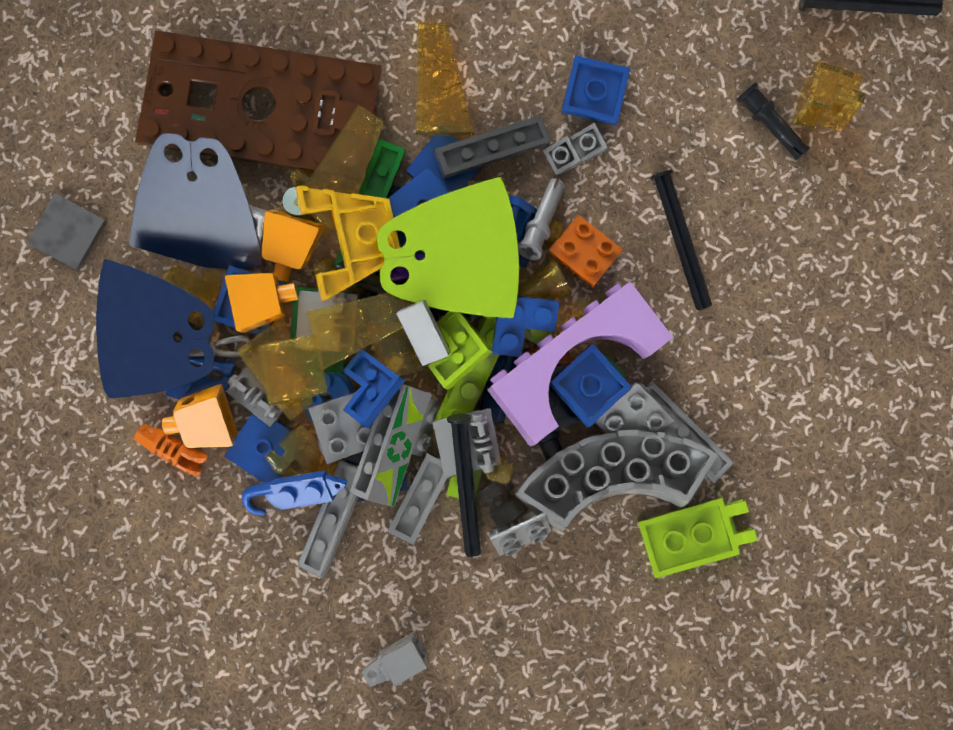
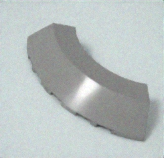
[515,430,718,532]

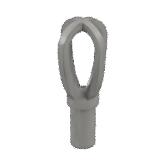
[189,335,252,358]

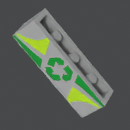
[350,384,432,507]

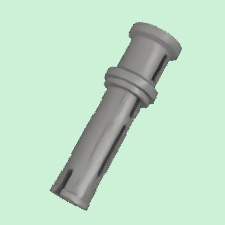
[518,179,566,260]

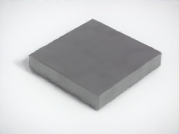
[27,193,107,271]

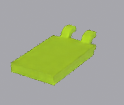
[638,497,758,579]

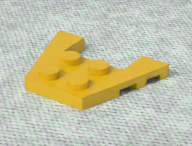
[296,185,400,302]

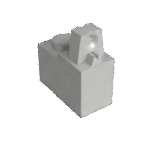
[362,631,429,687]

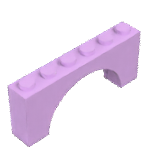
[487,282,674,447]

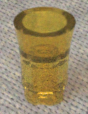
[518,258,572,300]

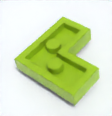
[428,311,492,390]

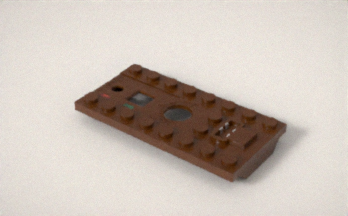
[135,30,382,180]

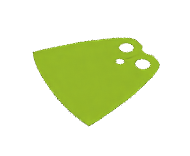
[377,177,519,318]

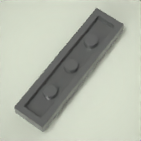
[433,115,551,179]

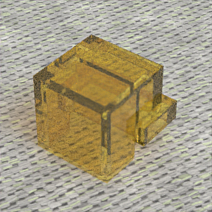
[792,61,866,132]

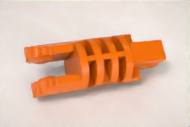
[134,424,208,477]

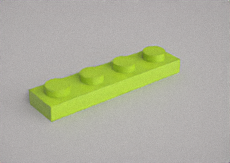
[434,317,500,421]

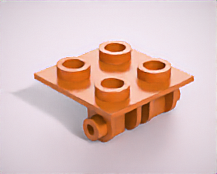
[548,215,623,288]

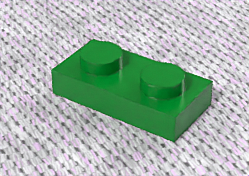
[358,139,406,198]

